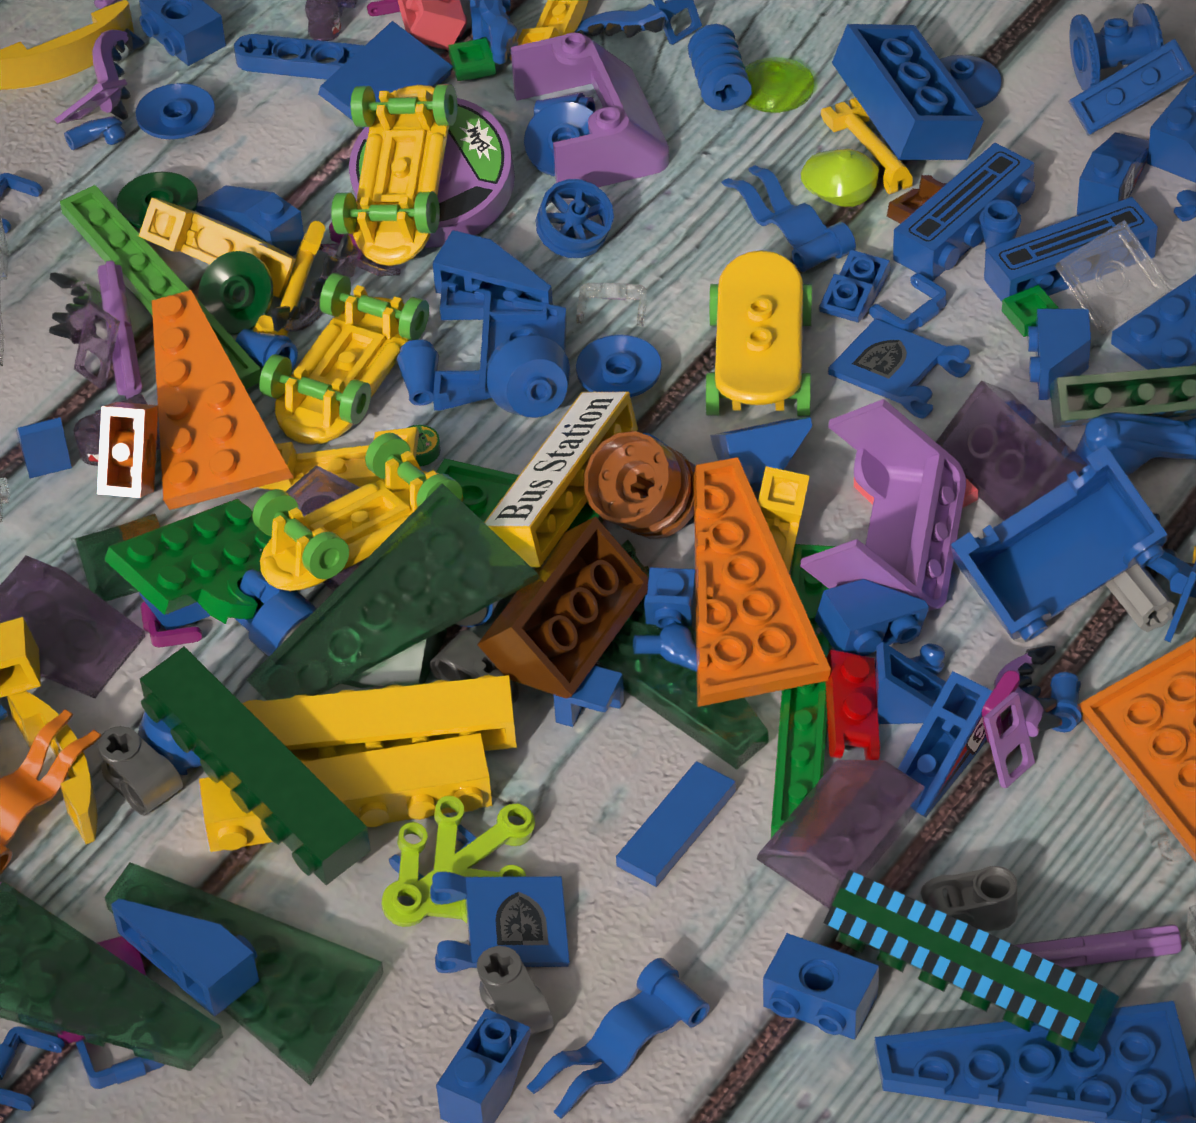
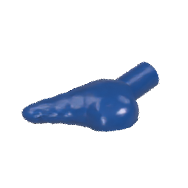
[633,623,697,672]

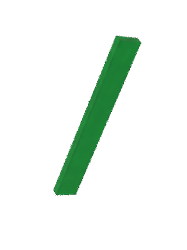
[771,544,836,841]

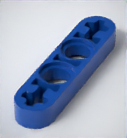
[234,34,365,80]

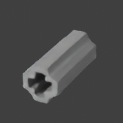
[1105,563,1175,632]

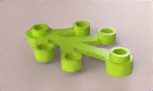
[381,796,535,927]

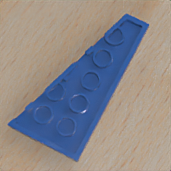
[874,1001,1196,1123]

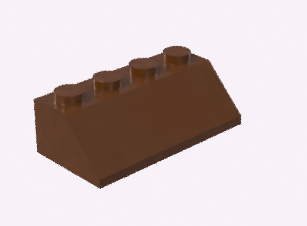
[477,516,649,699]

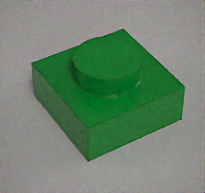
[448,38,496,81]
[1002,285,1059,337]

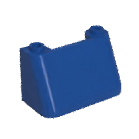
[951,445,1168,642]

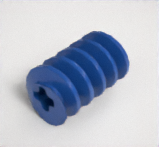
[688,23,752,111]

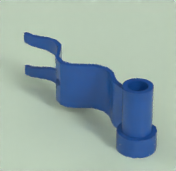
[722,165,856,272]
[527,958,710,1119]

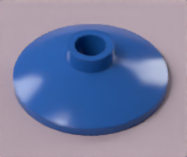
[940,55,1002,109]
[136,83,215,139]
[524,102,594,176]
[576,335,662,398]

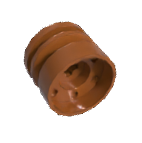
[584,431,695,539]

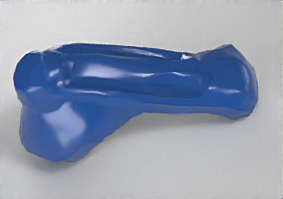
[1075,412,1196,476]

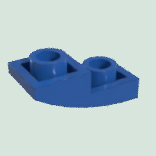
[819,250,891,323]

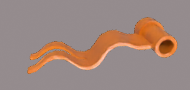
[0,709,102,875]

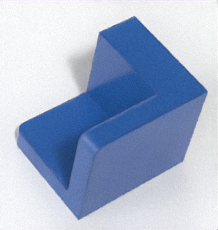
[553,666,624,727]

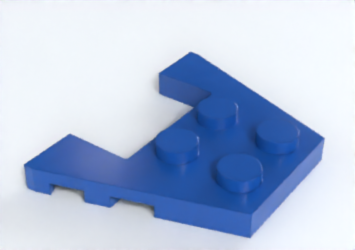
[433,282,567,411]

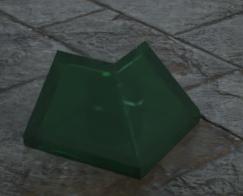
[70,513,160,605]

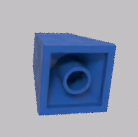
[710,417,812,492]

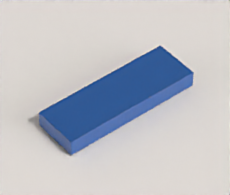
[1068,39,1195,136]
[616,761,736,887]

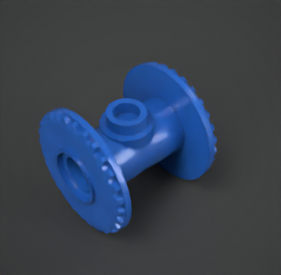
[1069,3,1163,91]

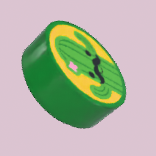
[407,425,441,466]

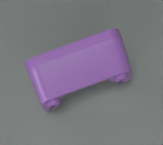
[511,32,669,187]
[800,399,966,612]

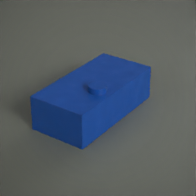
[832,24,984,160]

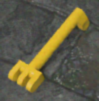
[821,97,913,195]
[253,221,325,336]

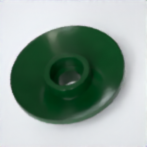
[117,171,199,229]
[198,251,273,335]

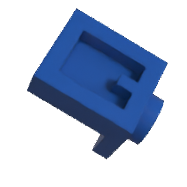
[644,567,695,628]

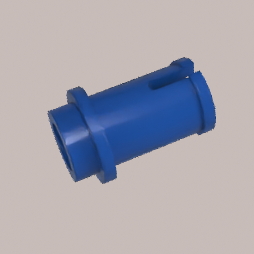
[1047,672,1082,732]

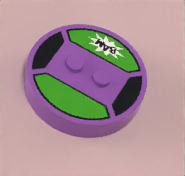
[349,98,515,248]

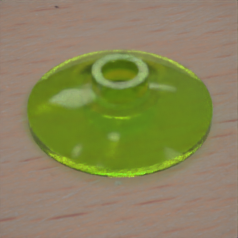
[744,57,814,113]

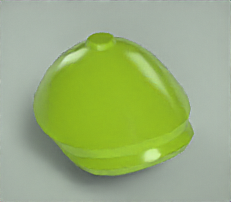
[800,149,879,207]

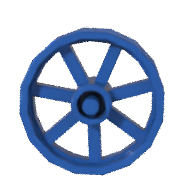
[535,179,614,258]

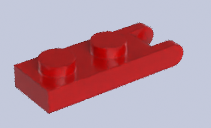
[826,650,880,765]

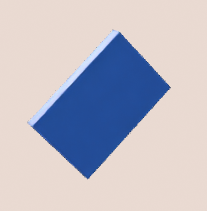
[318,21,453,129]

